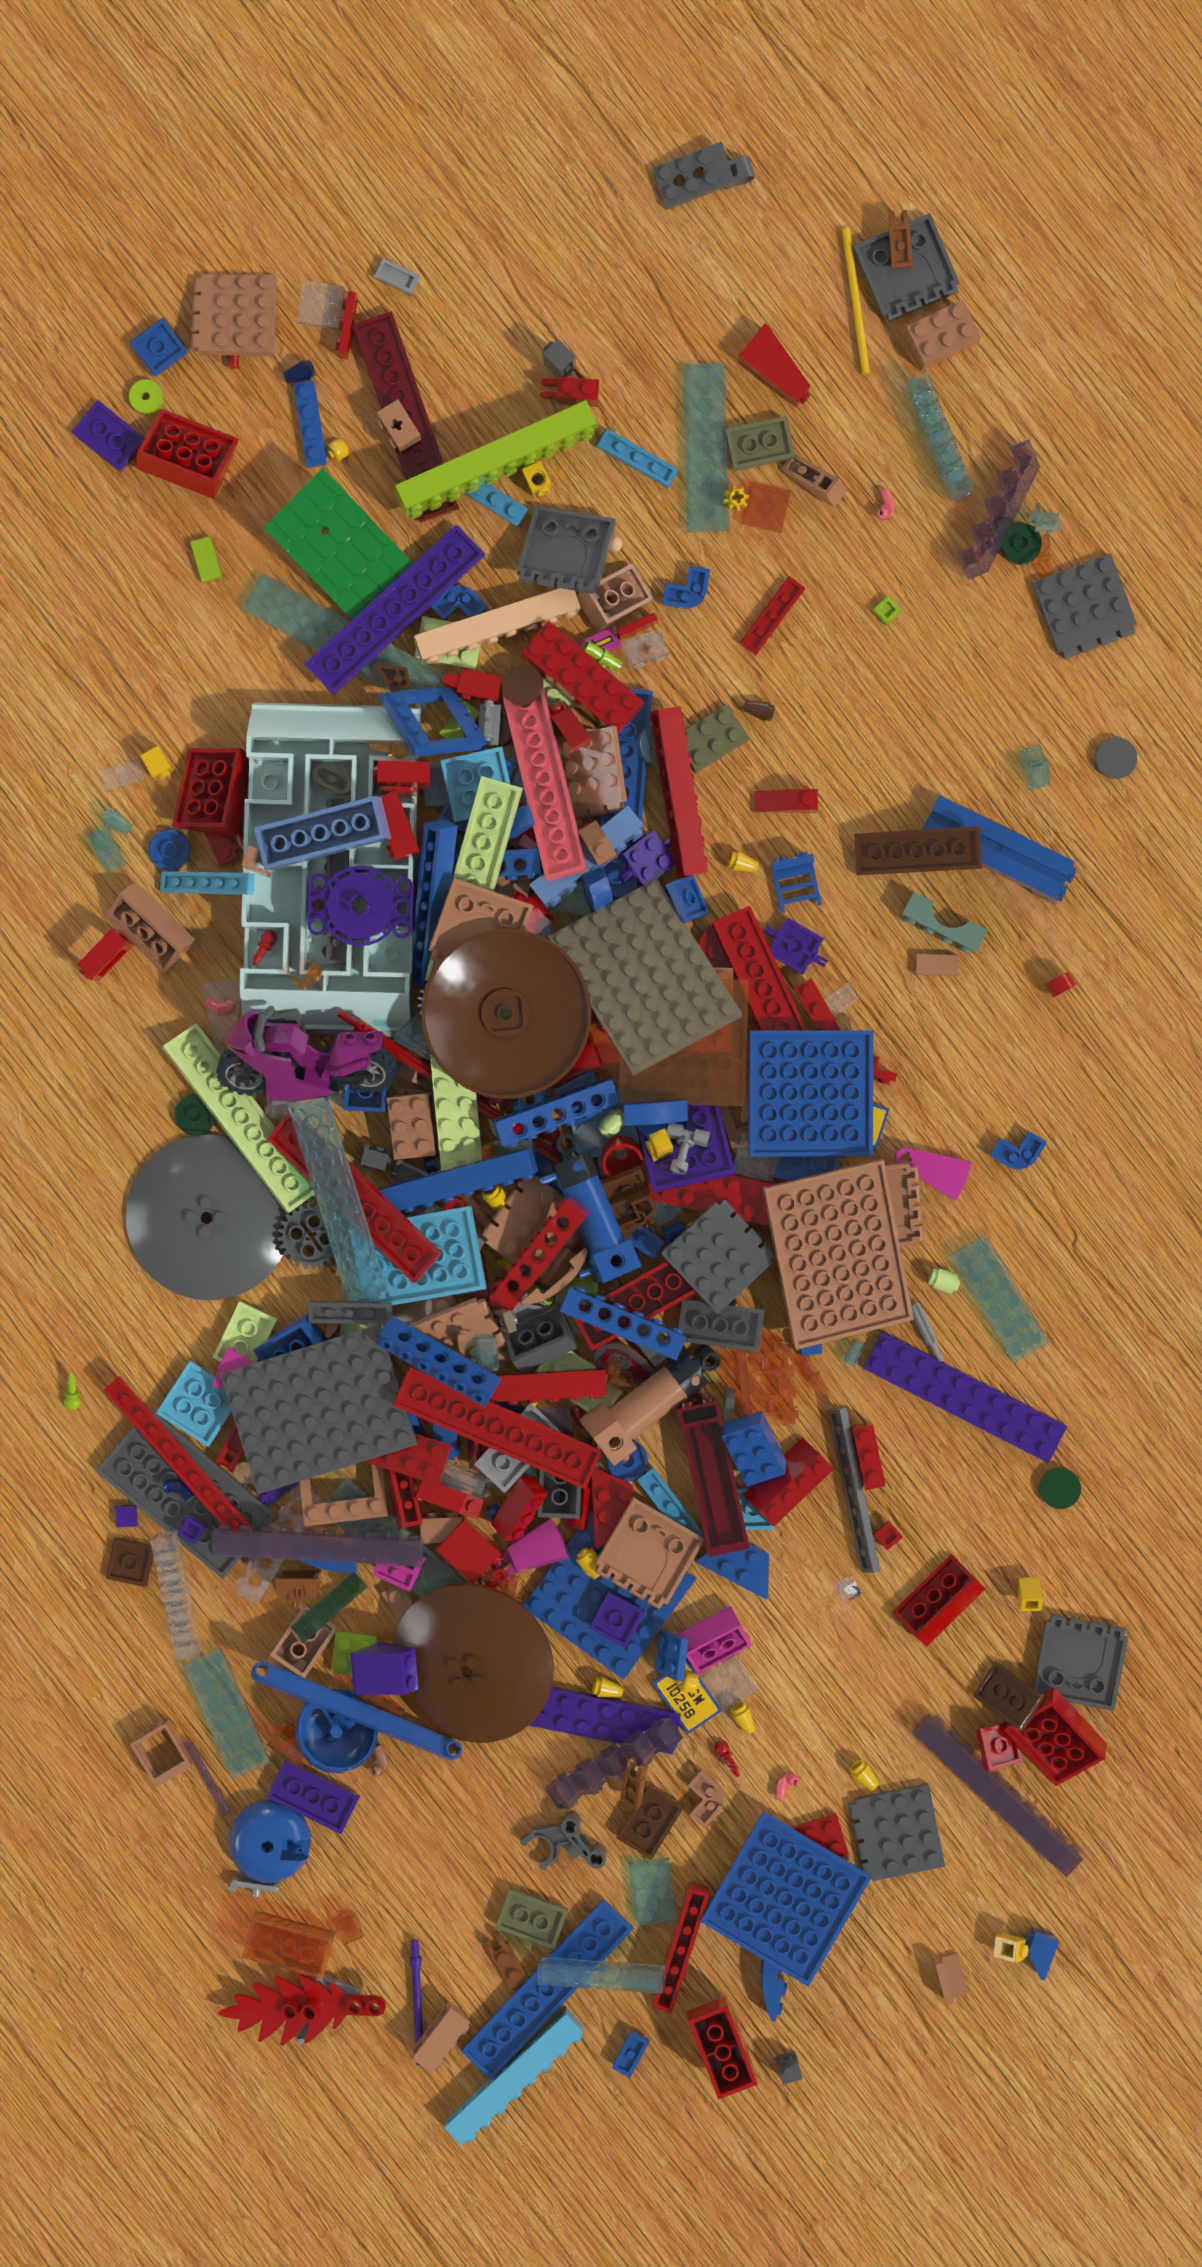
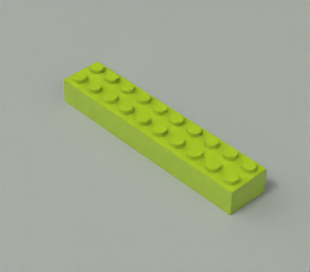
[395,400,597,519]

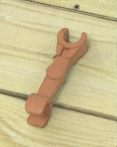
[457,1330,466,1357]

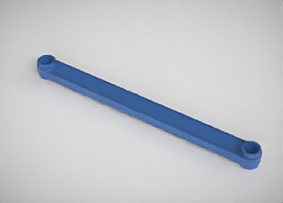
[251,1662,462,1761]

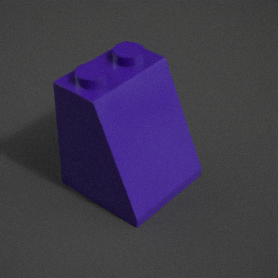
[350,1642,419,1695]

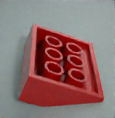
[136,409,239,499]
[172,748,249,836]
[1003,1687,1107,1786]

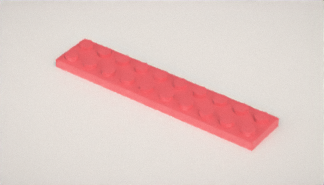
[501,686,588,882]

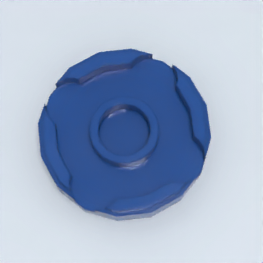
[149,829,191,871]
[607,1440,648,1481]

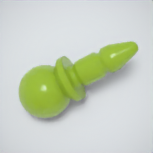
[64,1373,81,1410]

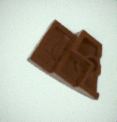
[601,1165,658,1239]

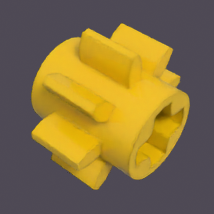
[722,485,749,513]

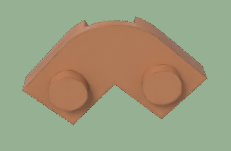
[687,1769,724,1829]

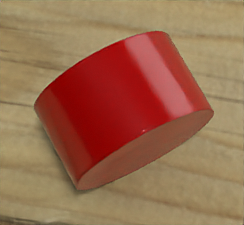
[1045,971,1076,998]

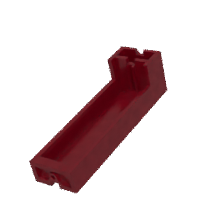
[677,1397,750,1557]

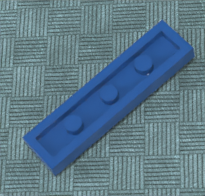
[294,381,328,468]

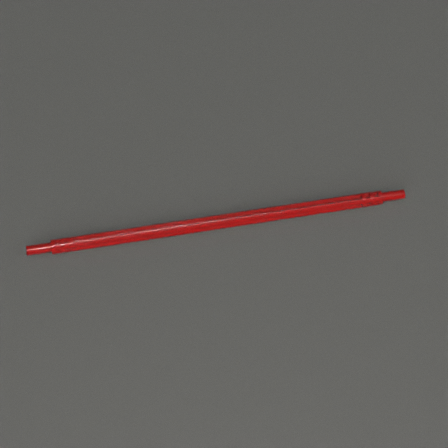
[337,1009,602,1181]

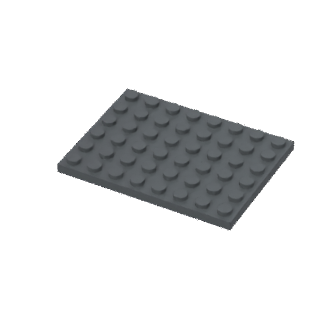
[220,1324,418,1494]

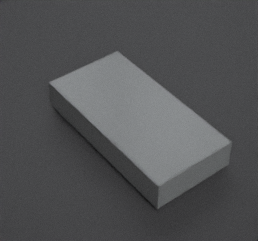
[373,258,420,296]

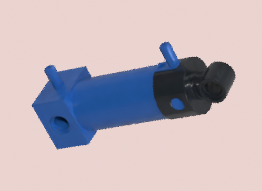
[539,1134,641,1283]

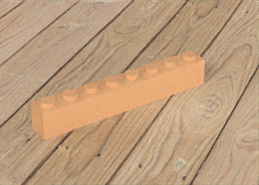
[414,588,580,664]

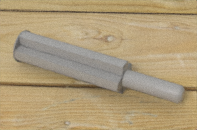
[911,1302,943,1362]

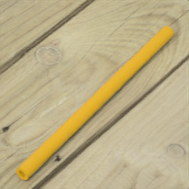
[842,228,870,375]

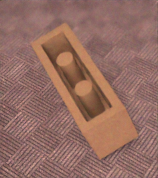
[410,2001,470,2073]

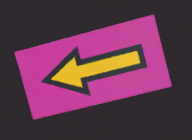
[576,626,621,659]

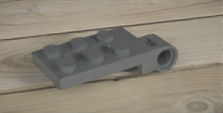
[653,141,755,210]

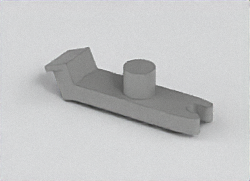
[227,1876,280,1897]

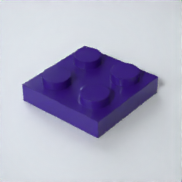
[589,1591,645,1648]

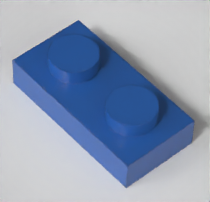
[612,2029,650,2078]

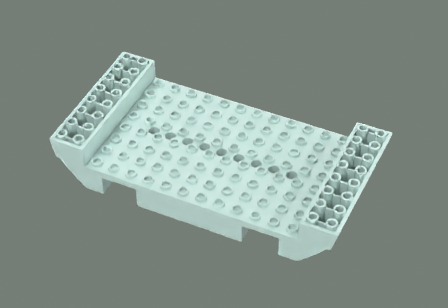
[240,702,421,1039]

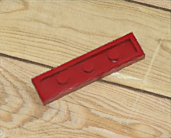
[739,576,806,656]

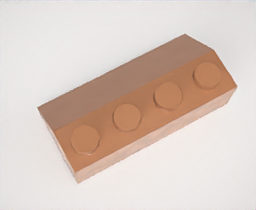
[105,882,195,974]

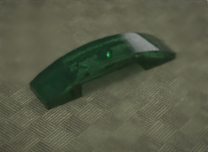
[291,1573,368,1643]

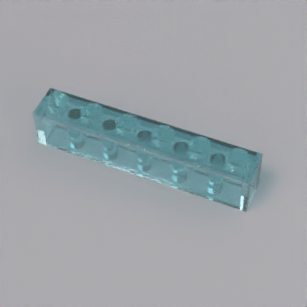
[537,1957,666,1993]

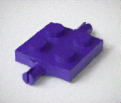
[618,830,675,887]
[763,918,828,975]

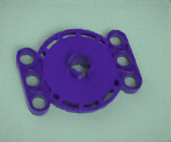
[307,865,414,947]

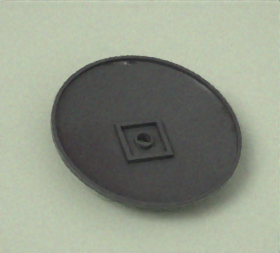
[126,1134,292,1300]

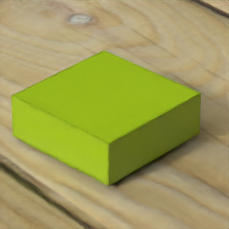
[872,595,902,625]

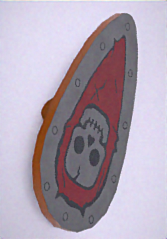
[594,1342,656,1384]

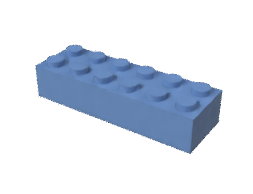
[254,796,391,870]
[529,806,644,908]

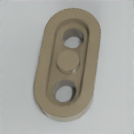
[312,764,351,795]

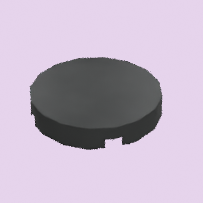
[1095,737,1137,779]

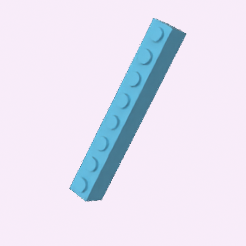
[444,2007,583,2146]

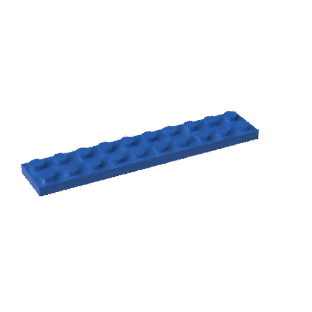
[596,689,653,898]
[461,1898,634,2080]

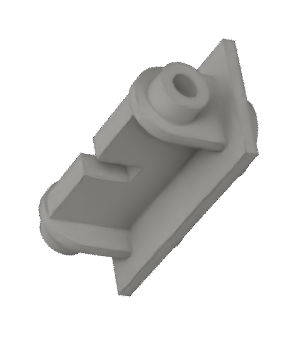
[479,700,501,745]

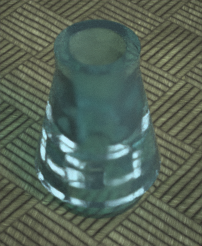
[101,807,133,835]

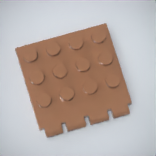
[191,274,277,356]
[556,726,627,820]
[428,878,534,962]
[835,1162,924,1247]
[481,1175,581,1286]
[408,1297,512,1373]
[595,1497,705,1609]

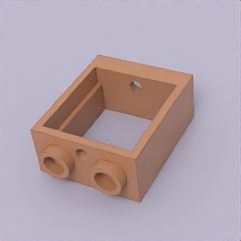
[130,1719,194,1787]

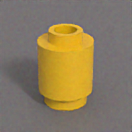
[482,1184,508,1212]
[576,1547,600,1579]

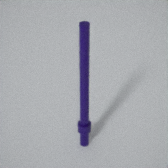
[409,1939,423,2065]

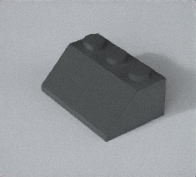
[503,1304,577,1373]
[538,1470,581,1519]

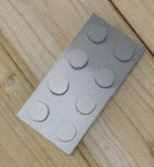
[473,1403,561,1493]

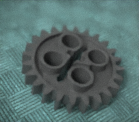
[277,1202,345,1270]

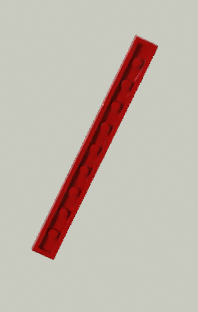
[104,1376,257,1546]

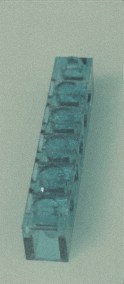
[906,372,974,502]

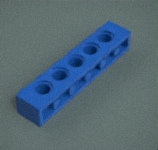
[414,848,544,882]
[491,1077,620,1148]
[559,1285,686,1360]
[376,1316,502,1407]

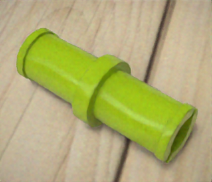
[582,640,622,672]

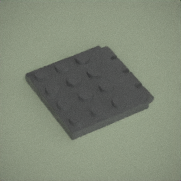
[853,213,959,322]
[517,505,616,594]
[1032,554,1137,659]
[661,1199,775,1314]
[1033,1614,1128,1711]
[848,1783,945,1881]

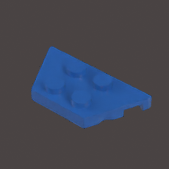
[696,1543,769,1600]

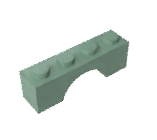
[900,892,988,955]

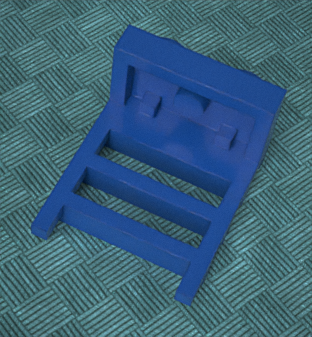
[770,851,822,914]

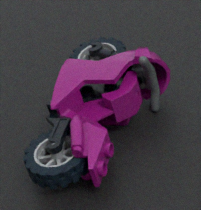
[216,1006,397,1101]

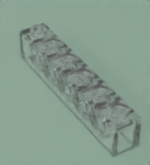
[235,1486,323,1606]
[150,1531,202,1661]

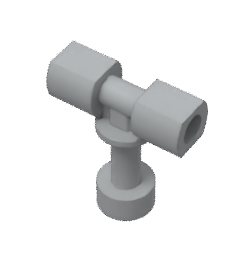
[667,1123,710,1174]

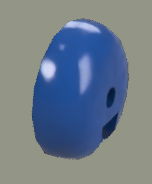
[295,1689,378,1774]
[229,1799,312,1883]

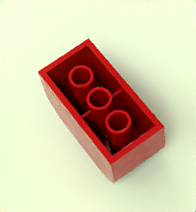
[687,1996,758,2100]

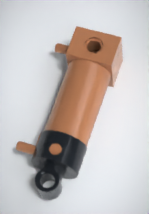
[579,1344,721,1466]

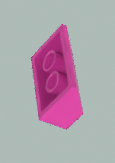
[678,1606,752,1674]

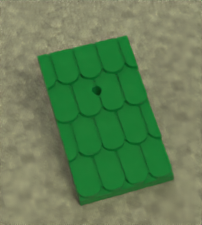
[263,468,413,620]

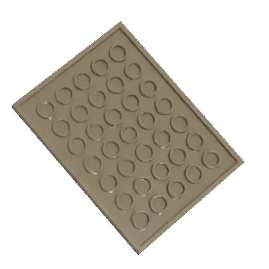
[548,879,742,1076]

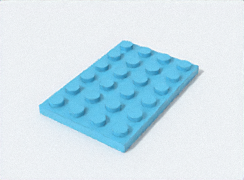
[350,1206,487,1305]

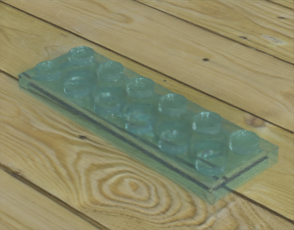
[950,1235,1050,1363]
[182,1647,271,1779]

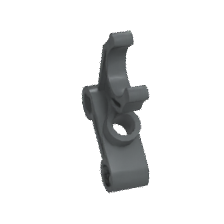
[520,1812,607,1870]

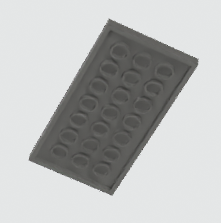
[96,1407,277,1579]

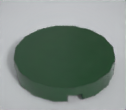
[1000,523,1042,565]
[174,1094,216,1136]
[1039,1467,1081,1509]

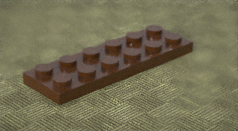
[854,826,982,875]

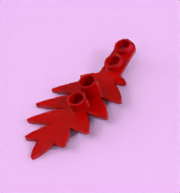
[218,1974,386,2046]

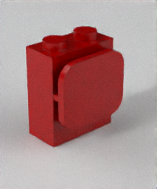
[373,760,431,796]
[436,1517,502,1584]

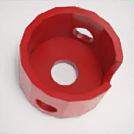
[601,1135,643,1177]

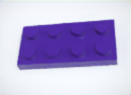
[267,1758,360,1834]

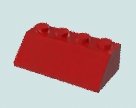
[743,1437,834,1527]
[893,1553,986,1647]

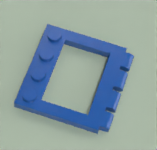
[379,687,487,757]

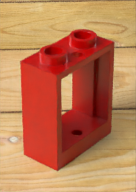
[77,928,134,981]

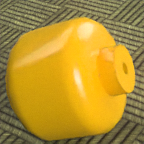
[327,439,349,462]
[677,1671,699,1693]

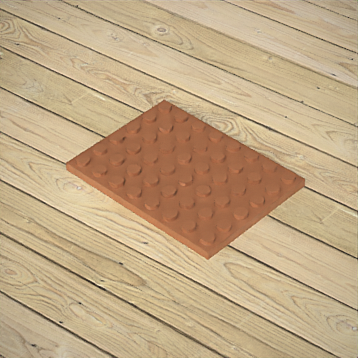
[763,1158,914,1350]

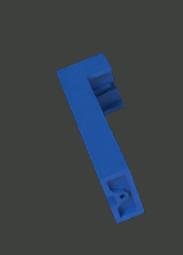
[922,795,1077,905]

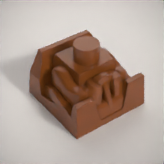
[275,1570,322,1609]

